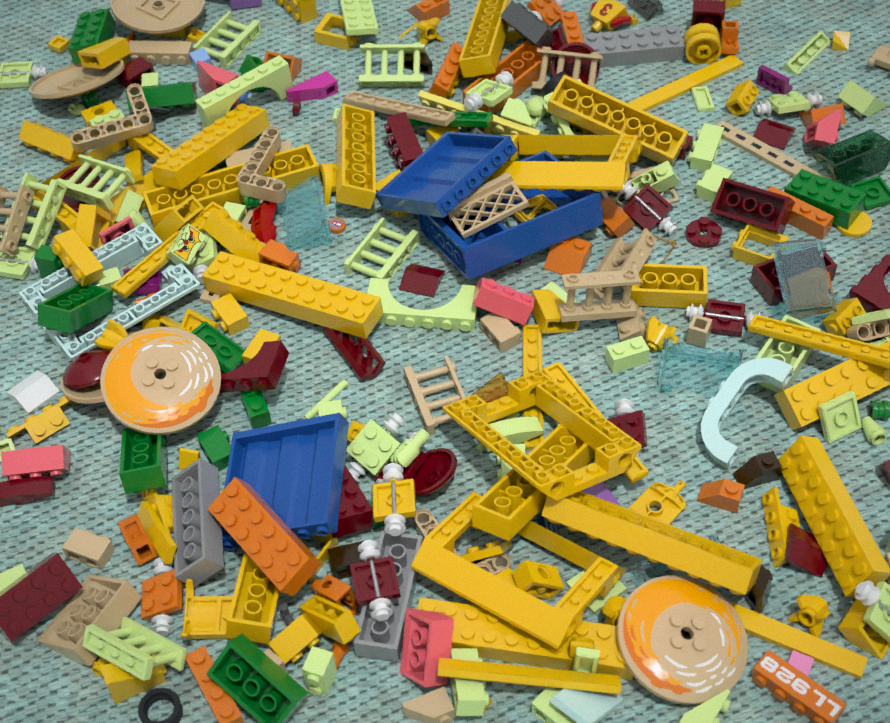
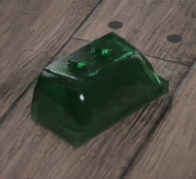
[813,129,890,186]

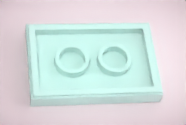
[551,689,624,723]

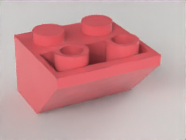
[803,109,843,148]

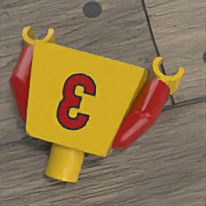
[590,0,639,33]

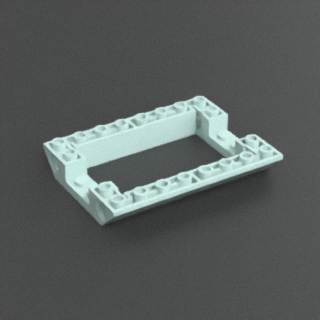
[19,222,201,361]

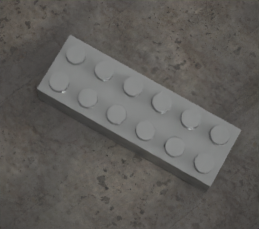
[583,26,684,68]
[172,458,224,587]
[353,530,423,662]

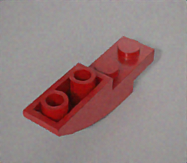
[251,200,277,244]

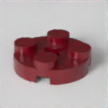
[685,217,722,248]

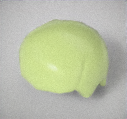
[526,96,550,118]

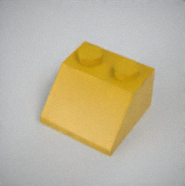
[838,599,890,660]

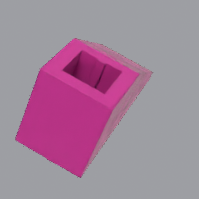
[286,71,339,103]

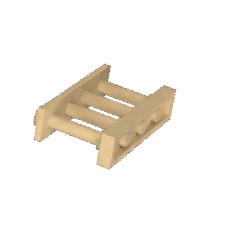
[532,47,604,91]
[0,185,35,257]
[586,228,657,300]
[558,269,641,322]
[404,355,466,436]

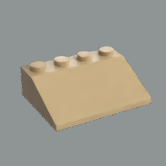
[37,574,142,666]

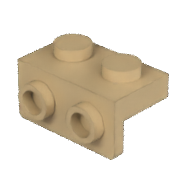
[616,302,647,341]

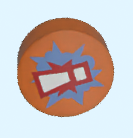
[328,218,346,234]

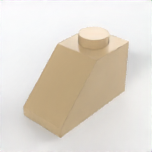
[402,687,455,723]

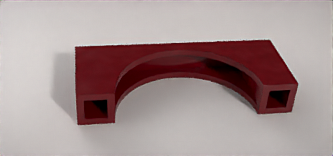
[849,254,890,313]
[219,340,289,393]

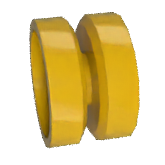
[684,23,722,64]

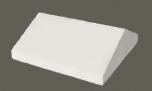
[6,370,60,414]

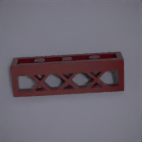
[324,327,386,380]

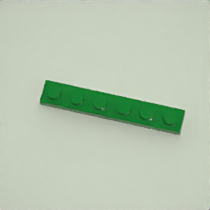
[408,111,494,128]

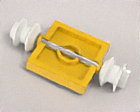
[373,463,417,536]

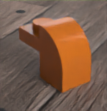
[720,20,739,55]
[117,513,158,565]

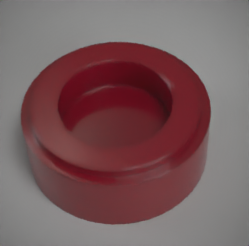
[292,99,301,116]

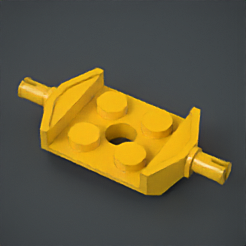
[628,480,686,524]

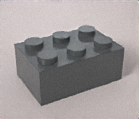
[500,1,556,49]

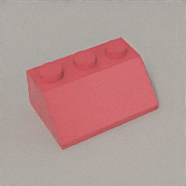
[472,277,535,325]
[1,445,71,480]
[400,608,454,687]

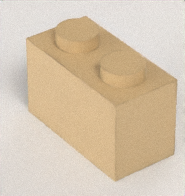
[480,313,521,353]
[62,528,115,570]

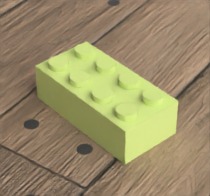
[755,314,821,393]

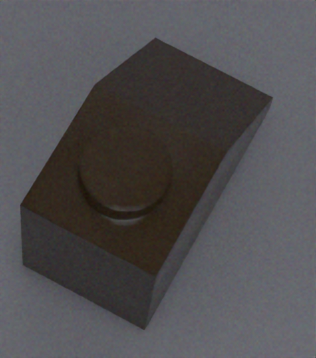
[404,53,433,75]
[733,451,782,489]
[745,564,773,614]

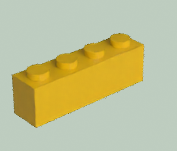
[18,120,83,163]
[202,209,266,262]

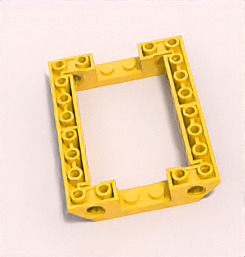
[30,126,173,232]
[480,135,642,192]
[442,371,642,501]
[411,492,626,650]

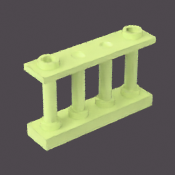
[193,11,262,69]
[359,43,426,87]
[57,154,136,211]
[0,172,67,251]
[344,217,420,281]
[82,616,187,681]

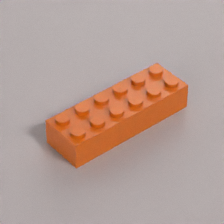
[462,41,551,115]
[207,477,322,597]

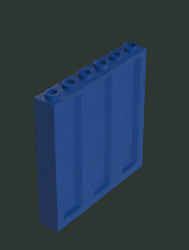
[375,132,518,218]
[222,412,349,551]

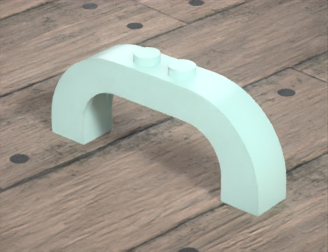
[701,358,794,470]

